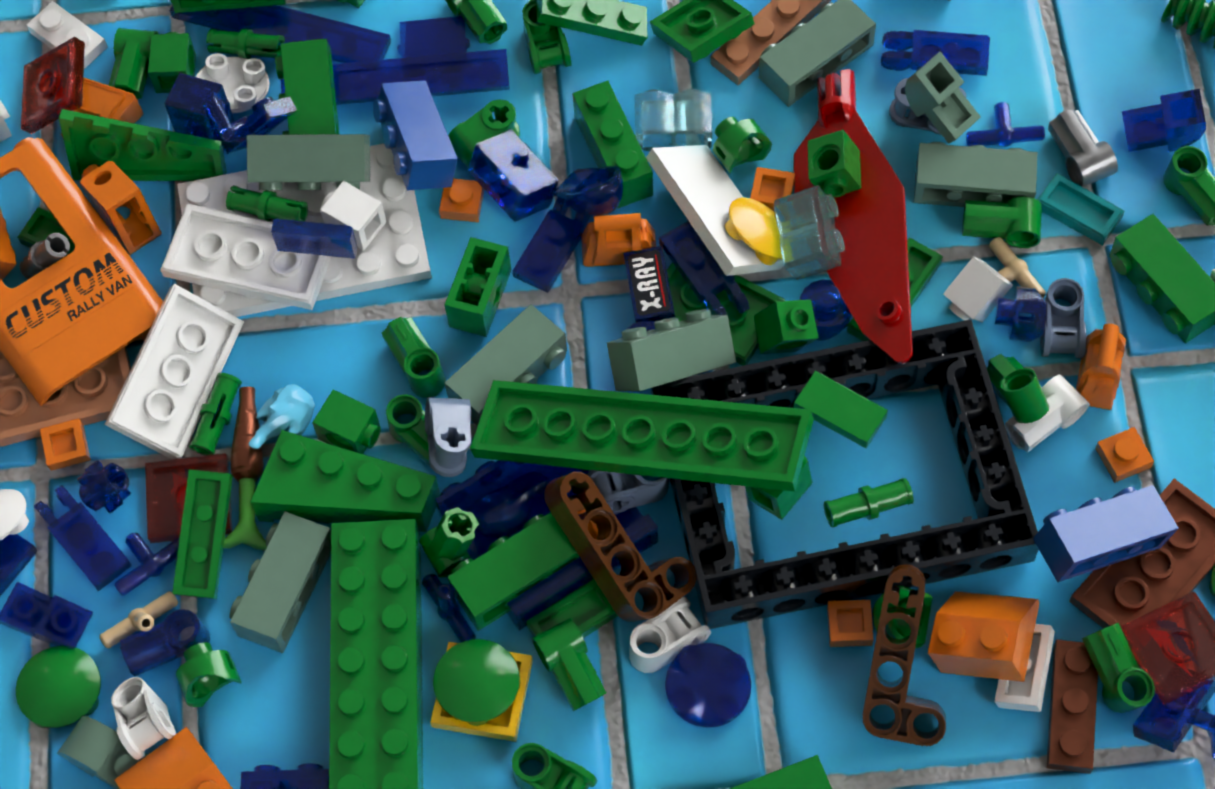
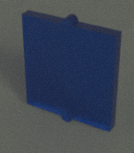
[397,16,470,77]

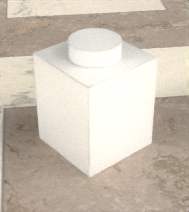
[320,180,386,251]
[943,256,1013,322]

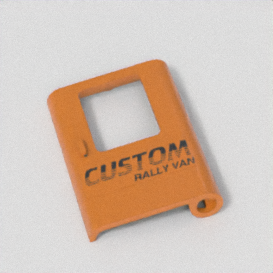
[0,137,163,406]

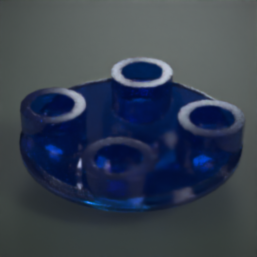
[665,643,751,728]

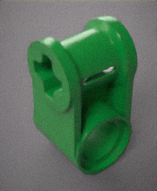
[522,0,571,74]
[448,99,520,172]
[512,743,598,789]

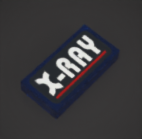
[623,246,676,327]

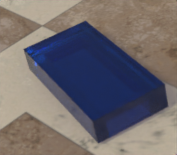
[271,219,358,259]

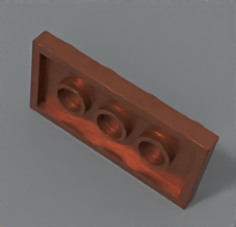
[1069,478,1215,655]

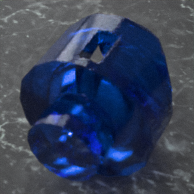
[800,279,852,341]
[994,286,1047,342]

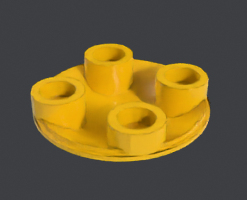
[725,197,795,265]

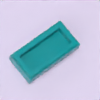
[1037,173,1125,246]

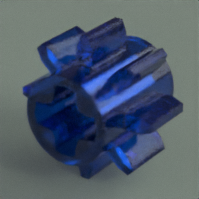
[77,460,131,513]

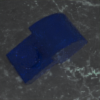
[1122,88,1206,152]

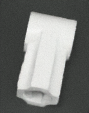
[1005,374,1090,453]

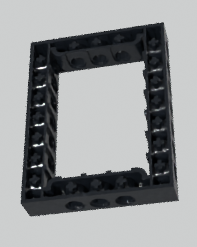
[651,320,1039,629]

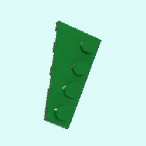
[59,109,227,181]

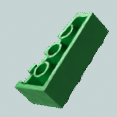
[250,430,441,532]

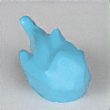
[248,384,315,449]

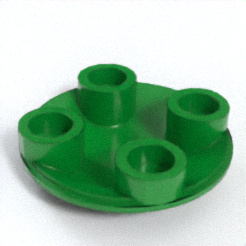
[433,639,521,726]
[16,646,101,728]

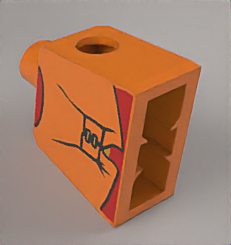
[80,161,162,255]

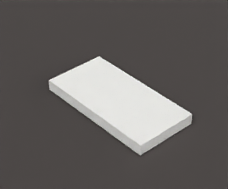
[646,145,788,276]
[160,203,337,310]
[105,284,244,462]

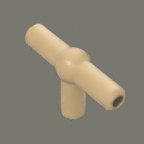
[989,237,1046,302]
[99,591,178,649]

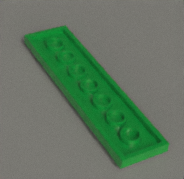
[470,380,814,492]

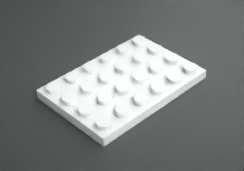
[177,143,432,317]

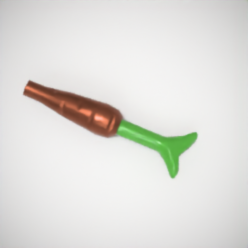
[223,386,267,551]

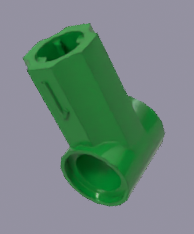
[445,0,508,44]
[109,28,158,99]
[1163,146,1215,226]
[962,196,1042,248]
[381,317,446,398]
[987,354,1050,424]
[386,394,430,466]
[419,507,479,578]
[532,618,607,711]
[1082,623,1155,713]

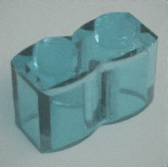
[634,89,713,151]
[774,185,845,280]

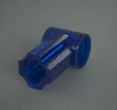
[120,609,210,676]

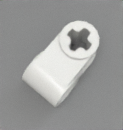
[629,597,712,673]
[111,677,176,760]

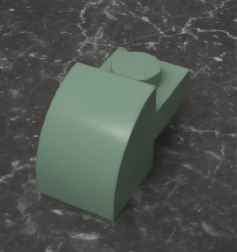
[905,51,981,144]
[57,716,148,789]

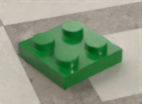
[650,0,755,63]

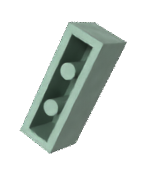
[759,0,876,107]
[247,134,370,190]
[913,142,1038,207]
[445,304,567,426]
[607,309,736,391]
[229,511,331,653]

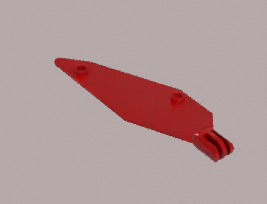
[794,69,913,364]

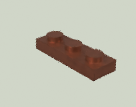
[1046,639,1098,774]

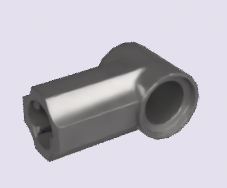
[1048,109,1118,187]

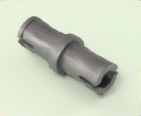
[20,233,70,279]

